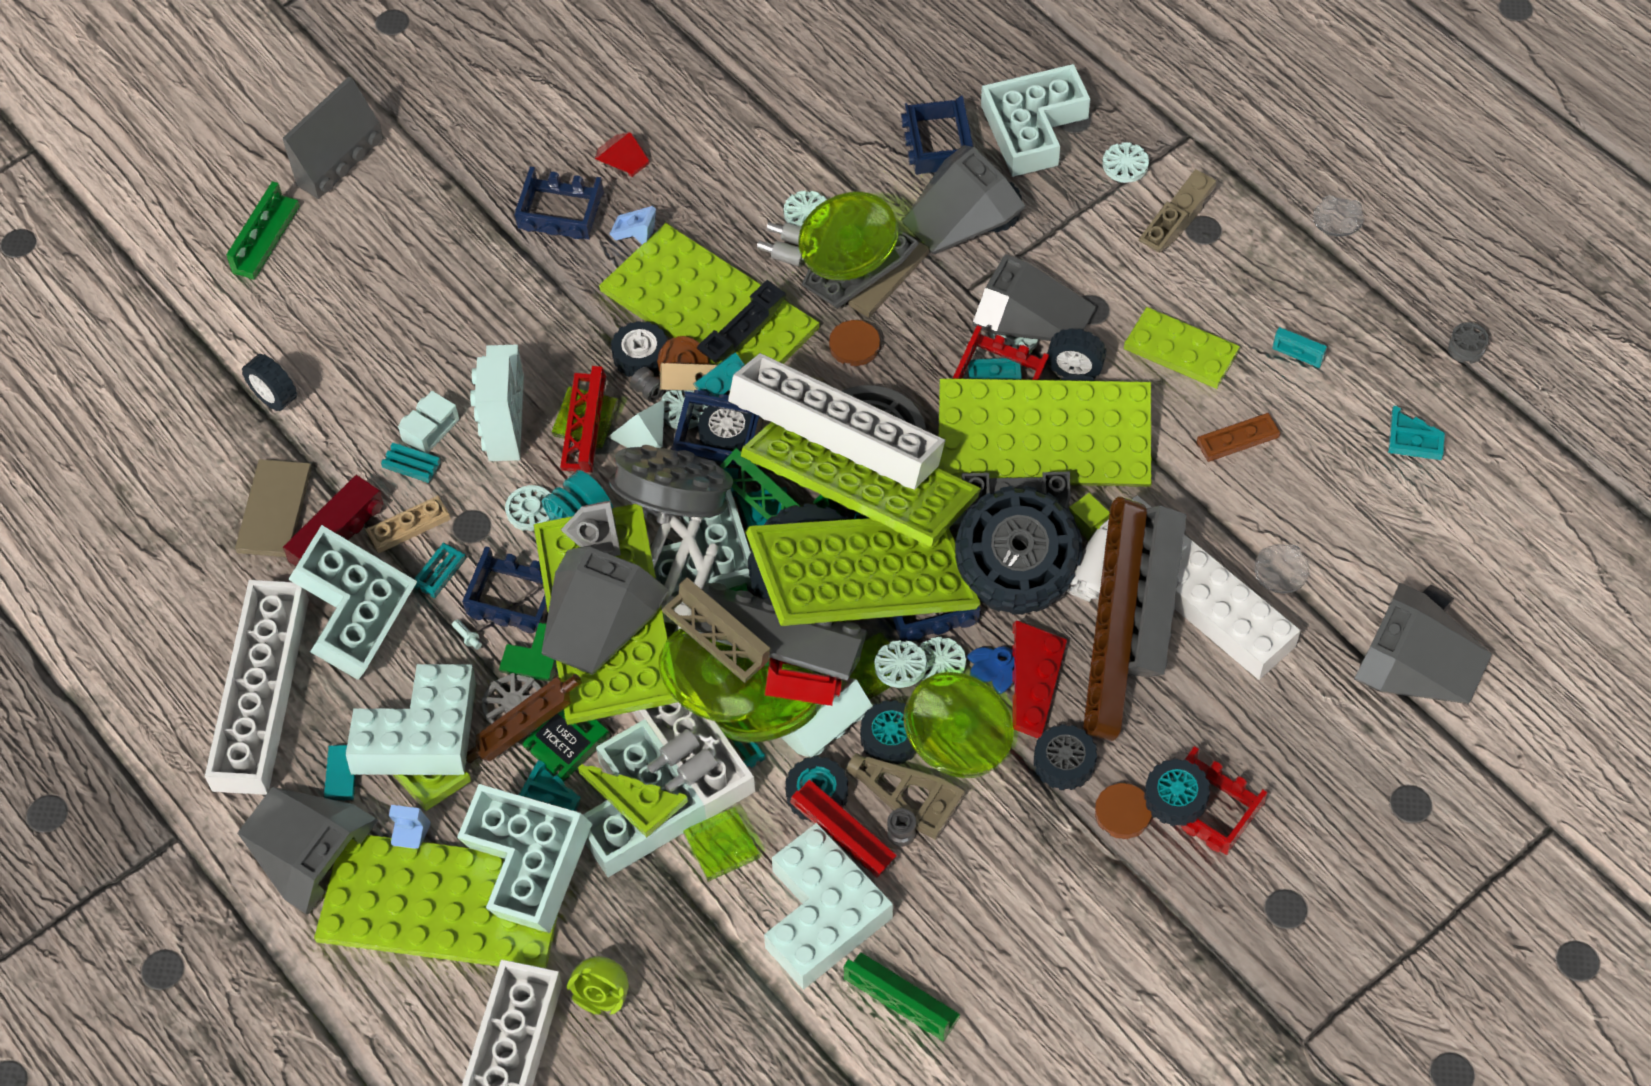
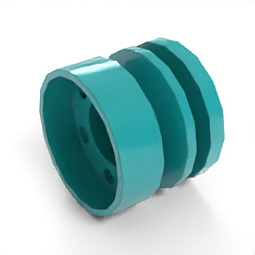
[542,470,613,520]

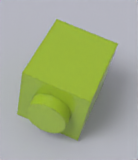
[1069,493,1109,542]

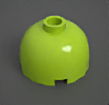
[567,956,629,1015]

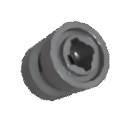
[630,367,665,402]
[887,808,916,847]

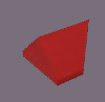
[595,132,649,177]

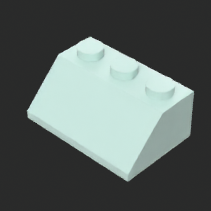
[769,678,872,758]

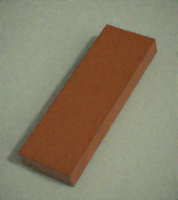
[1197,412,1280,462]

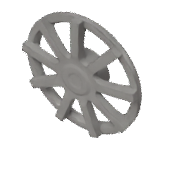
[482,673,541,724]

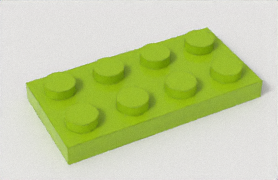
[1124,307,1240,389]

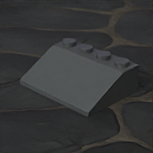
[282,77,383,199]

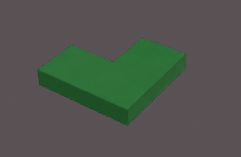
[499,623,557,682]

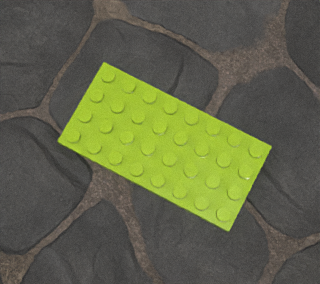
[599,223,819,365]
[938,379,1151,487]
[741,422,981,547]
[533,504,680,725]
[746,518,980,626]
[314,835,559,969]

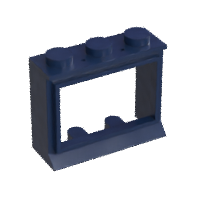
[901,95,973,175]
[515,167,604,240]
[670,390,764,467]
[462,546,548,634]
[893,606,980,642]

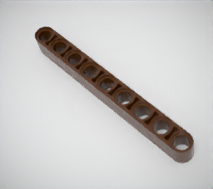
[1084,497,1147,741]

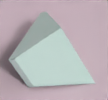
[608,402,664,448]

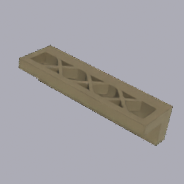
[663,577,770,683]

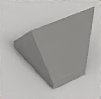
[561,501,621,556]

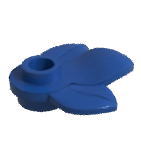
[967,647,1014,695]

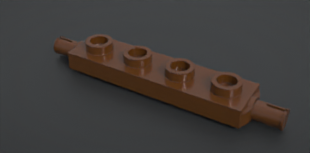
[466,674,582,763]

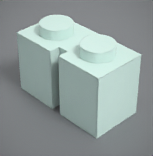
[398,391,459,454]

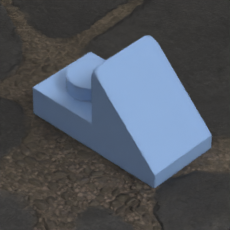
[610,206,656,244]
[389,805,431,849]

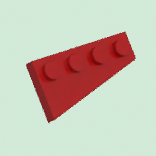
[1013,620,1067,739]

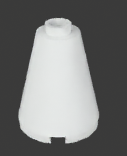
[1067,526,1108,602]

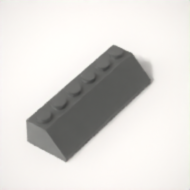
[1128,505,1187,677]
[688,583,867,680]

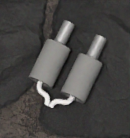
[757,222,818,267]
[647,729,717,793]

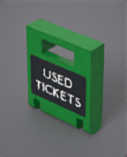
[523,709,611,781]

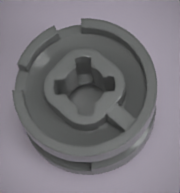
[1448,322,1489,364]

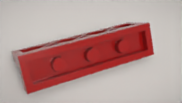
[560,366,606,473]
[790,779,897,878]

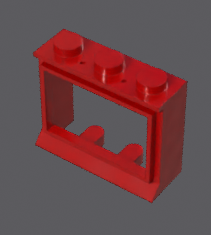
[952,325,1049,380]
[765,658,842,706]
[1181,746,1267,855]

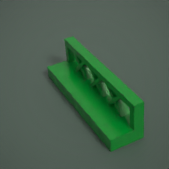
[226,181,300,280]
[719,448,800,520]
[844,952,960,1042]

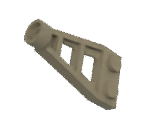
[846,753,965,840]

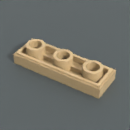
[660,363,730,392]
[366,496,451,554]

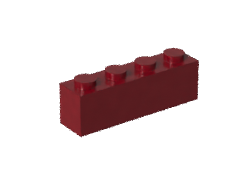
[283,474,384,566]

